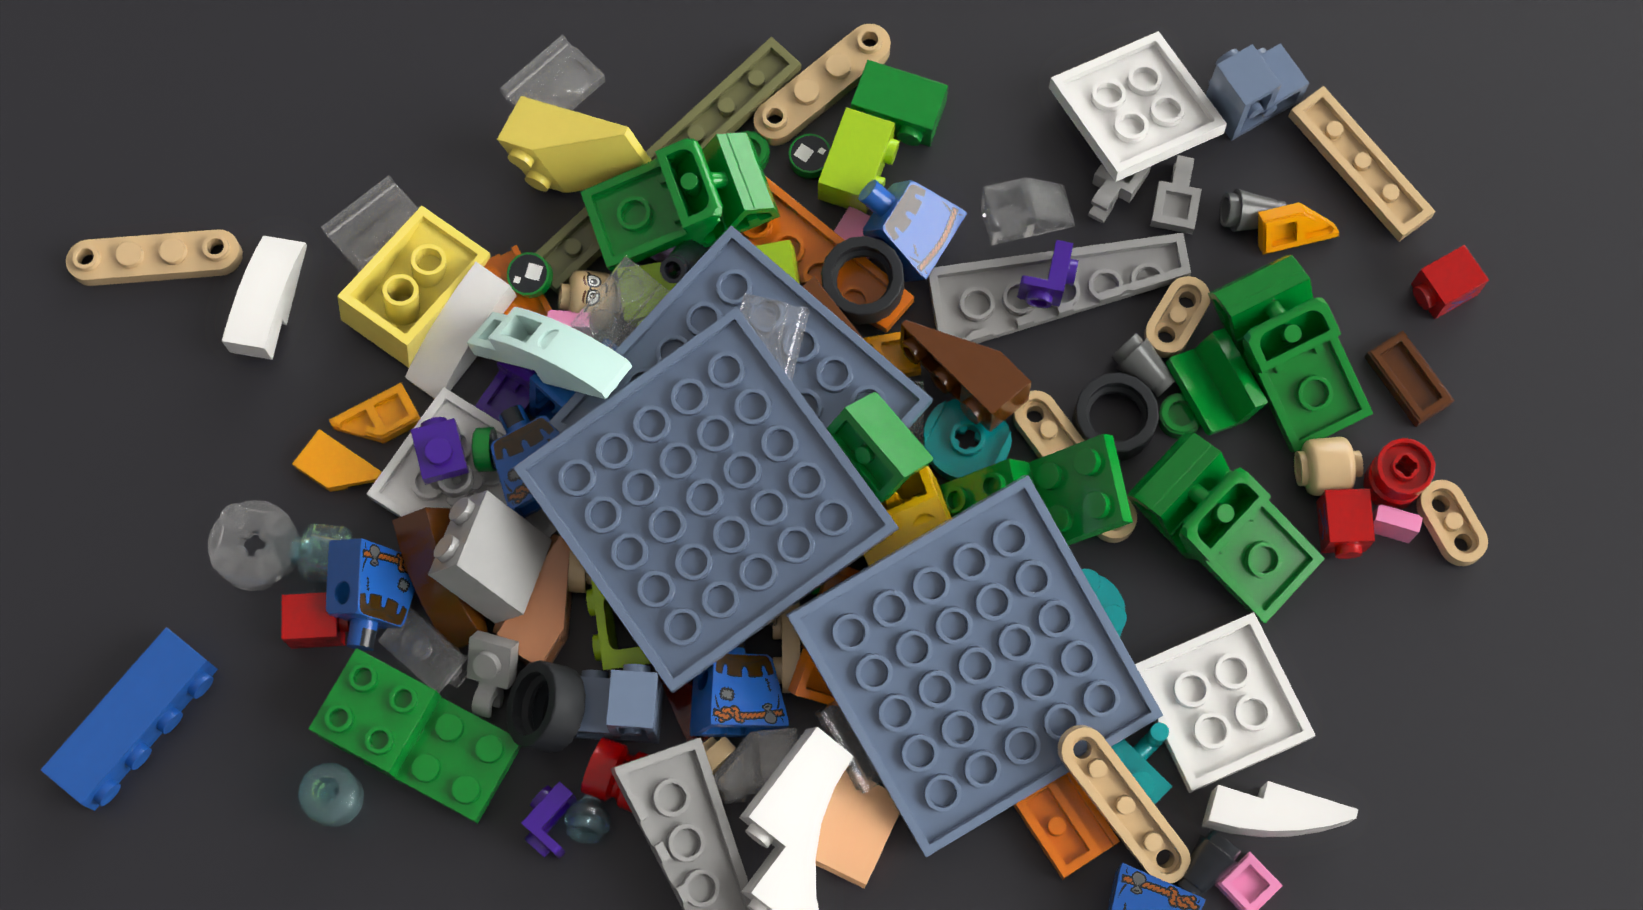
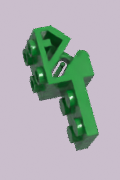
[580,133,780,273]
[1208,255,1373,452]
[1127,432,1325,624]
[940,434,1133,545]
[308,648,522,824]

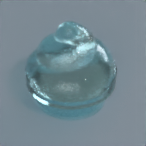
[564,795,611,844]

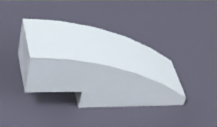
[222,236,307,360]
[405,262,517,399]
[1202,781,1358,837]

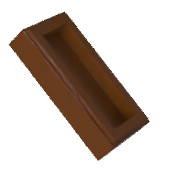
[1364,330,1455,427]

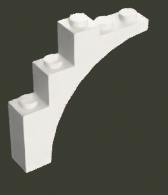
[739,727,853,910]

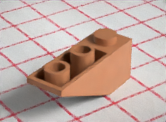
[493,534,572,665]

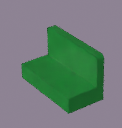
[1166,328,1268,435]
[826,392,933,503]

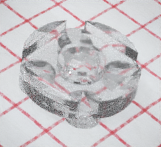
[208,500,301,591]

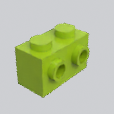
[818,107,900,214]

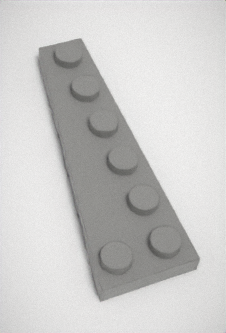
[927,233,1191,344]
[611,737,751,910]

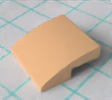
[815,769,900,889]

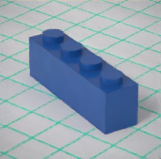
[41,627,218,811]

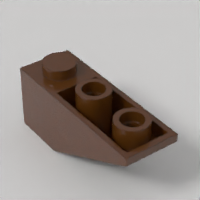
[900,320,1032,432]

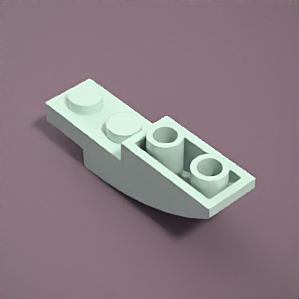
[467,307,632,399]

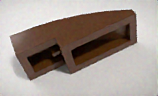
[392,507,488,650]

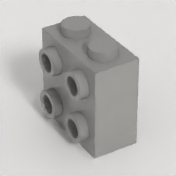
[428,490,552,623]

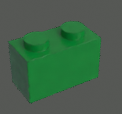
[851,60,948,147]

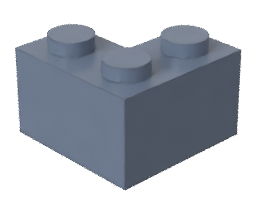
[1206,43,1309,141]
[574,664,664,744]

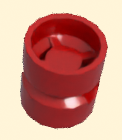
[1363,438,1436,510]
[581,737,649,813]

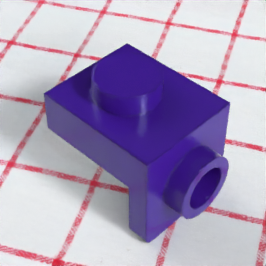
[1017,240,1079,308]
[475,361,536,423]
[411,417,469,485]
[521,781,577,859]

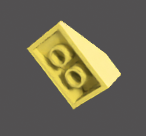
[497,96,652,193]
[337,205,491,368]

